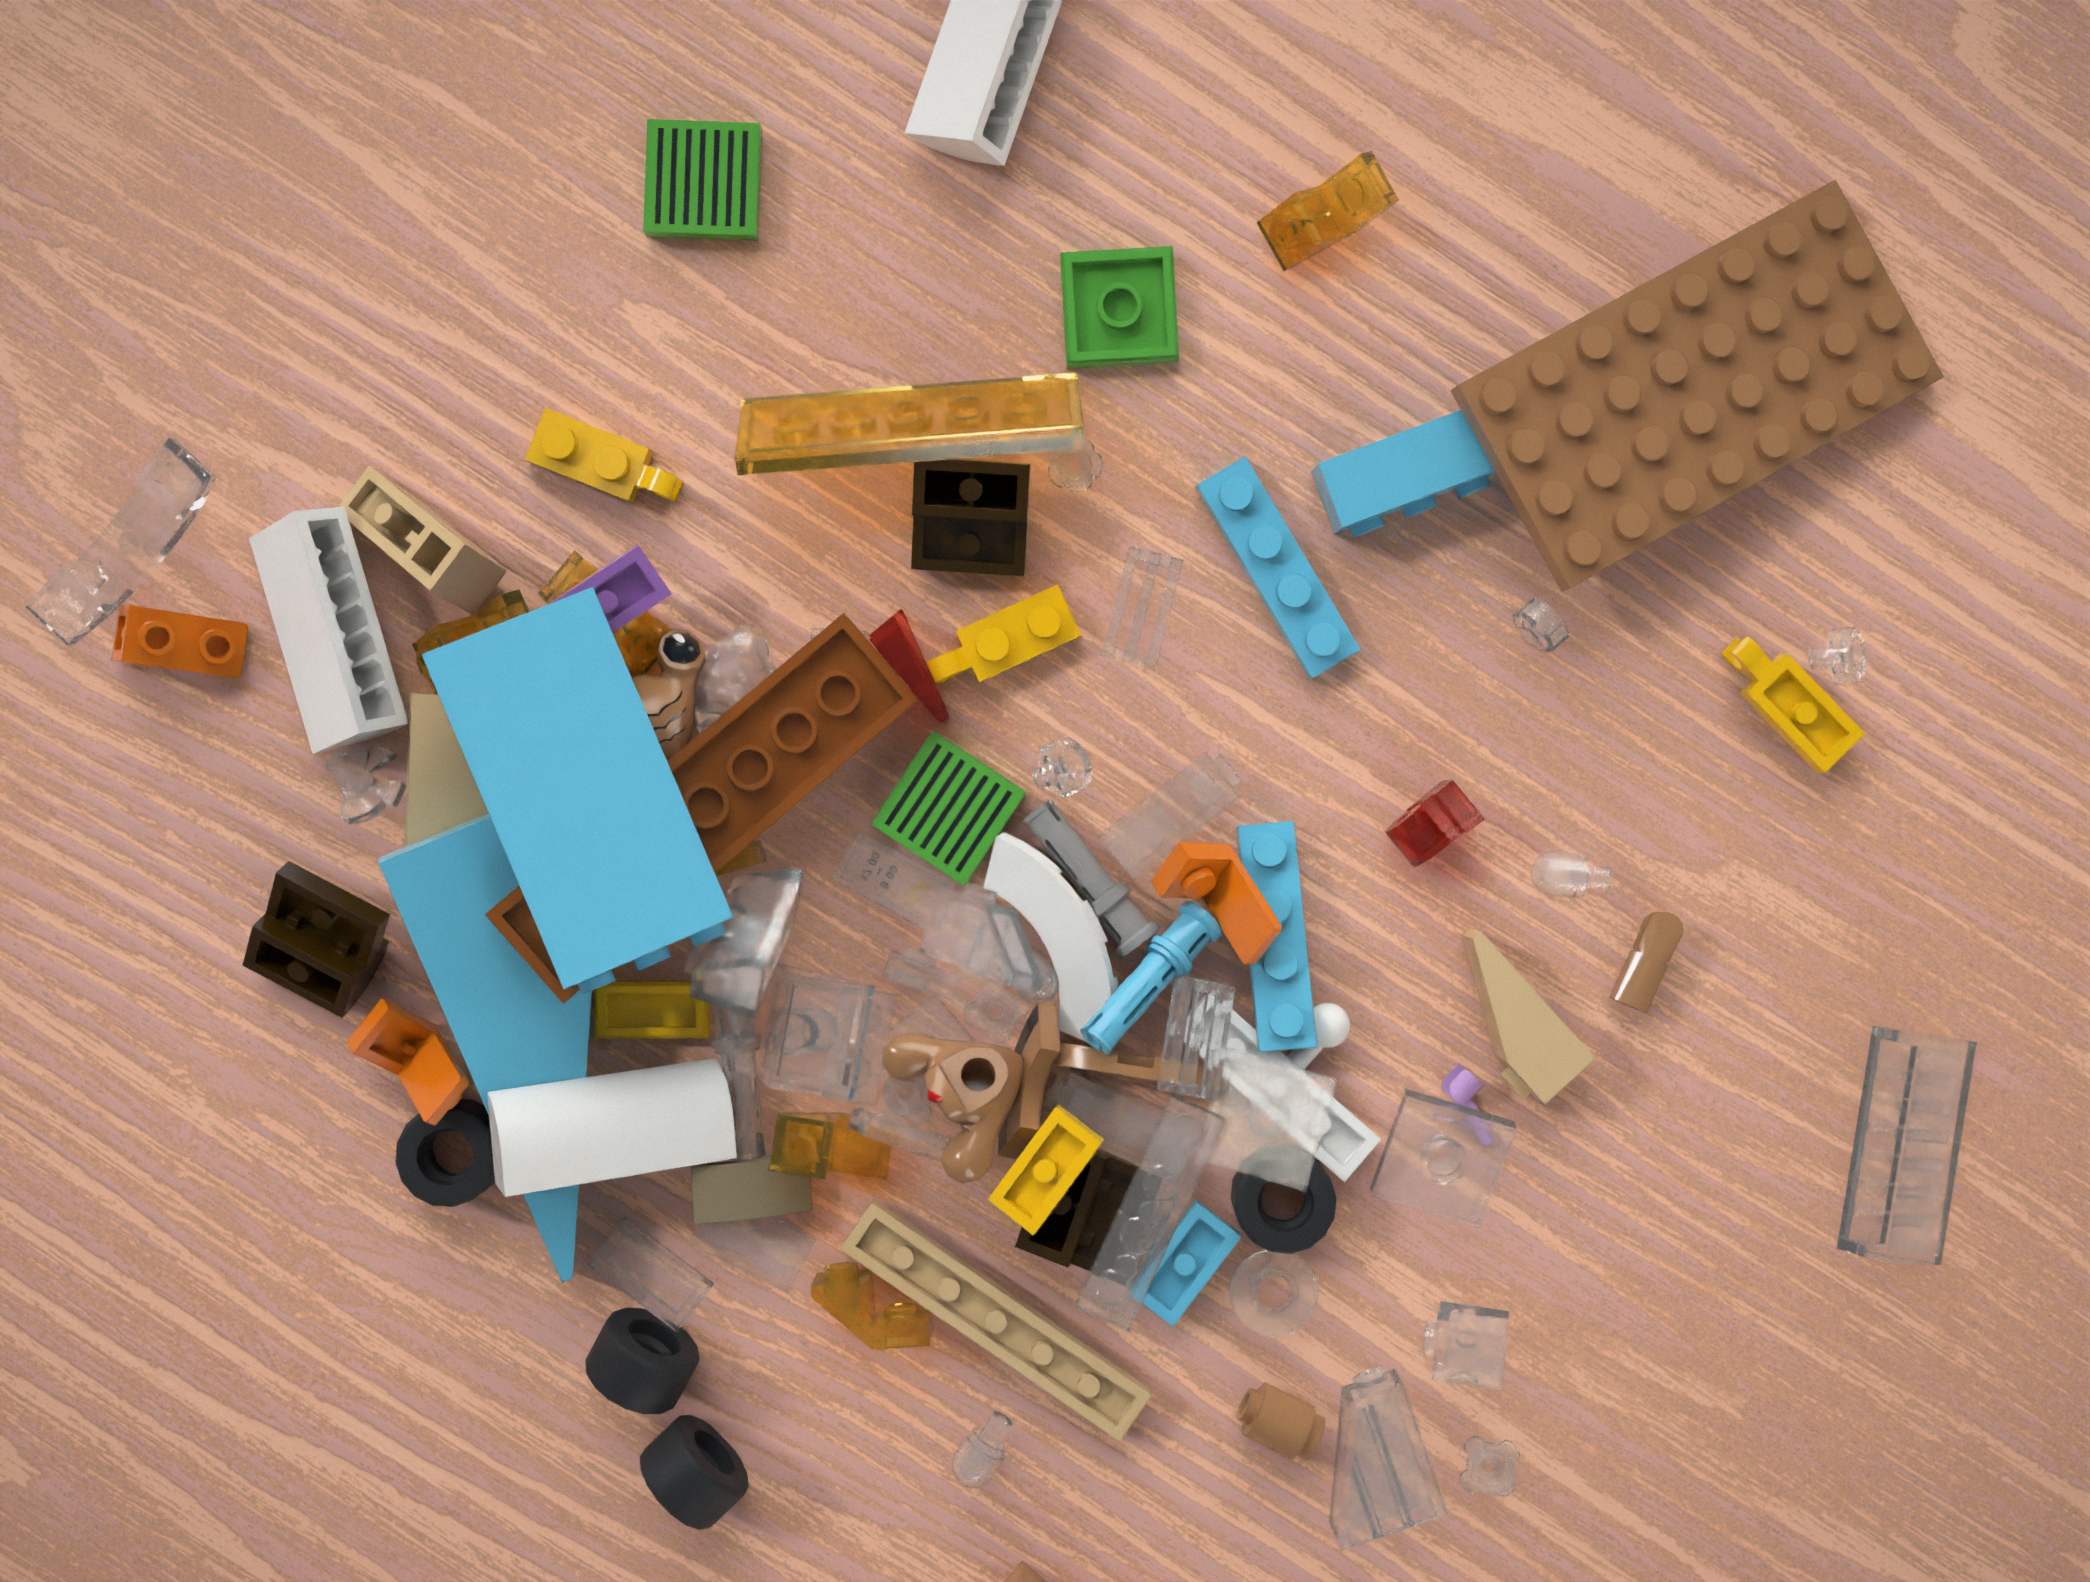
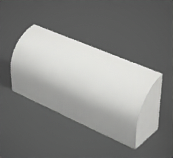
[905,0,1062,166]
[249,506,409,754]
[487,1058,737,1197]

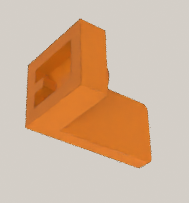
[111,605,248,678]
[1151,842,1282,964]

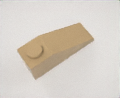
[338,465,507,616]
[1462,927,1596,1104]

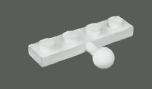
[1172,989,1381,1182]

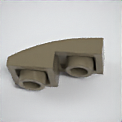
[691,1153,813,1225]

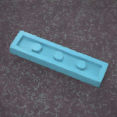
[1196,456,1361,680]
[1236,821,1317,1053]

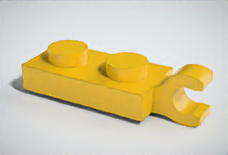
[524,407,684,504]
[926,584,1081,685]
[1720,636,1866,773]

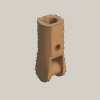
[1609,911,1684,1014]

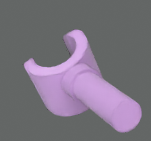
[1441,1064,1494,1144]

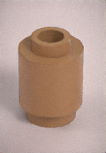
[1237,1382,1326,1460]

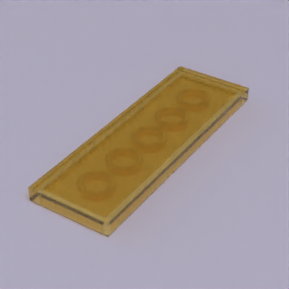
[735,373,1085,476]

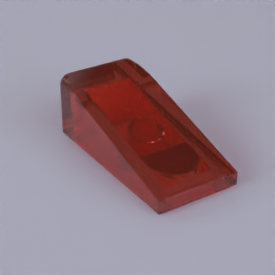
[869,609,951,725]

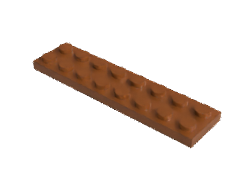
[485,613,919,1004]

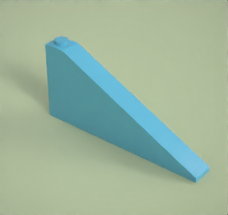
[378,813,592,1283]

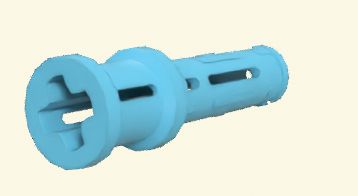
[1080,901,1222,1055]

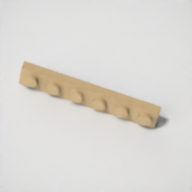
[840,1199,1152,1442]

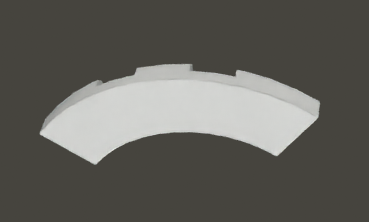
[983,832,1118,1042]

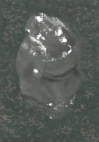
[694,624,776,733]

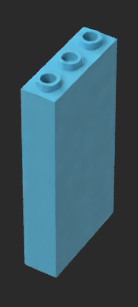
[421,587,734,995]

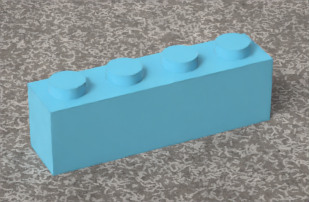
[1311,410,1496,538]

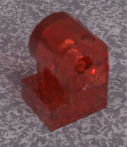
[1385,780,1485,868]

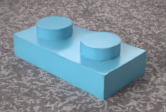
[1127,1198,1242,1326]

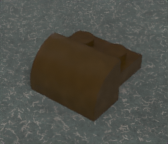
[911,456,1030,576]
[242,861,390,1018]
[1015,1146,1165,1285]

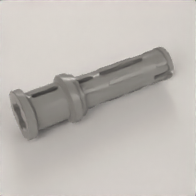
[1023,799,1160,959]

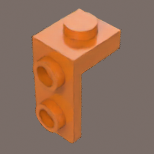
[347,998,469,1126]

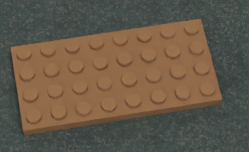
[1451,179,1944,592]

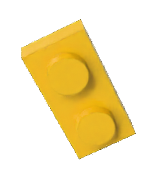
[987,1105,1105,1235]

